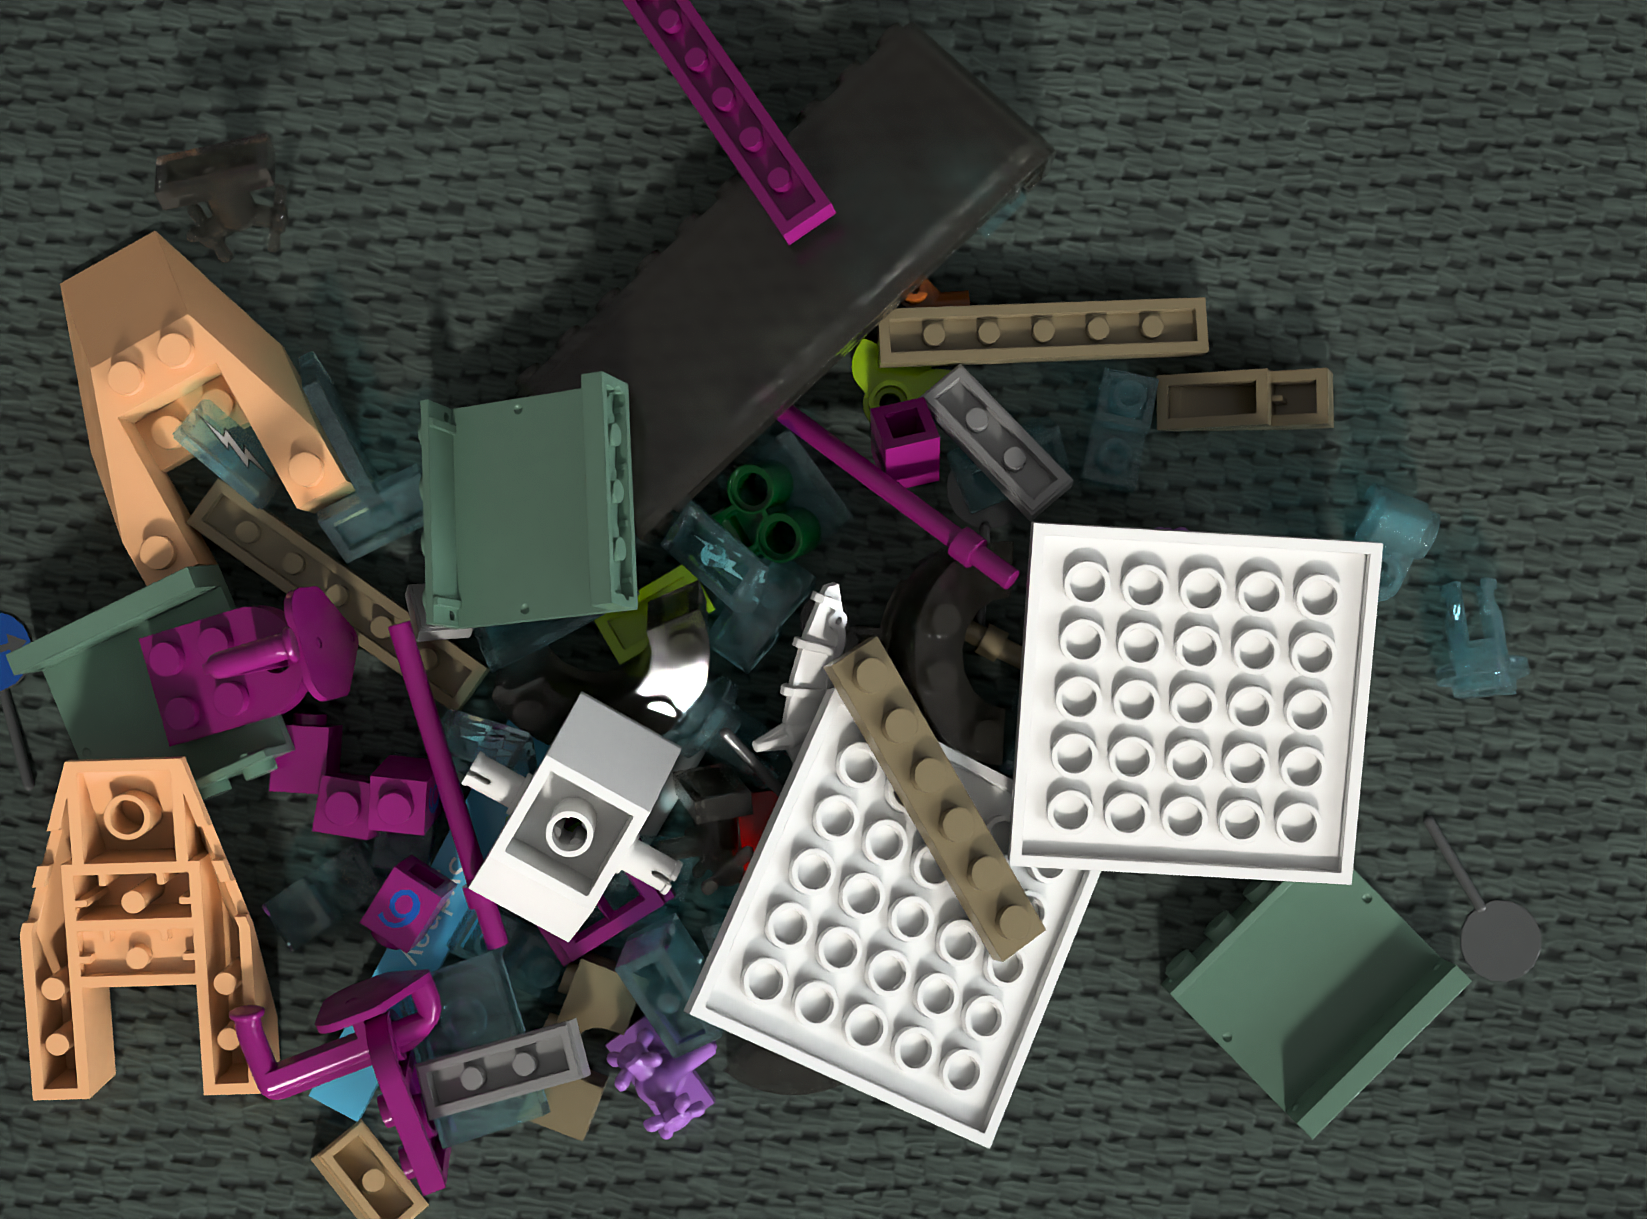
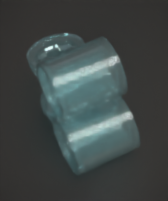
[1353,483,1441,602]

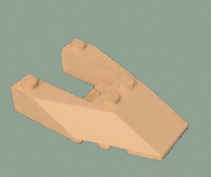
[60,231,362,586]
[20,756,280,1101]

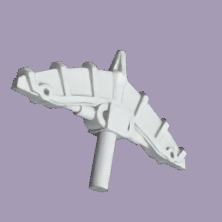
[752,582,915,764]

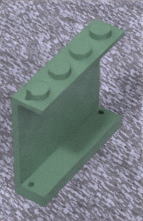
[418,371,638,630]
[6,564,296,801]
[1160,869,1472,1140]

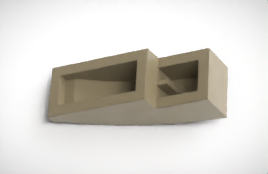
[1156,368,1334,431]

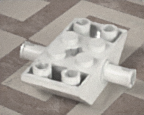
[461,691,683,942]

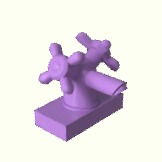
[605,1009,717,1140]

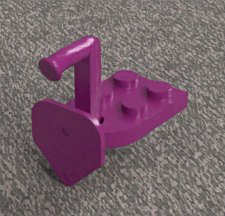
[139,586,359,747]
[229,969,452,1196]

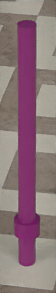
[752,385,1019,590]
[388,620,509,950]

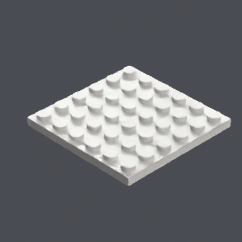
[1007,522,1383,885]
[684,688,1101,1149]

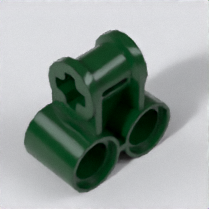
[696,459,821,574]

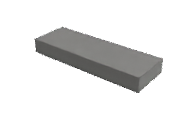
[919,364,1074,522]
[414,1018,591,1121]

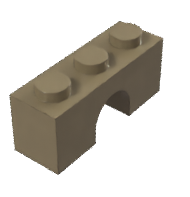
[518,951,648,1141]

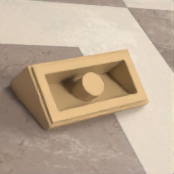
[311,1119,429,1219]

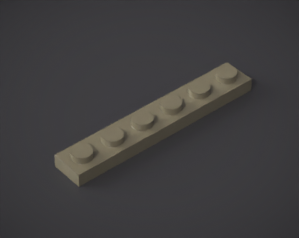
[876,297,1209,368]
[186,478,491,714]
[823,636,1046,962]

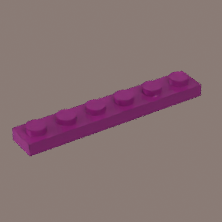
[622,0,836,245]

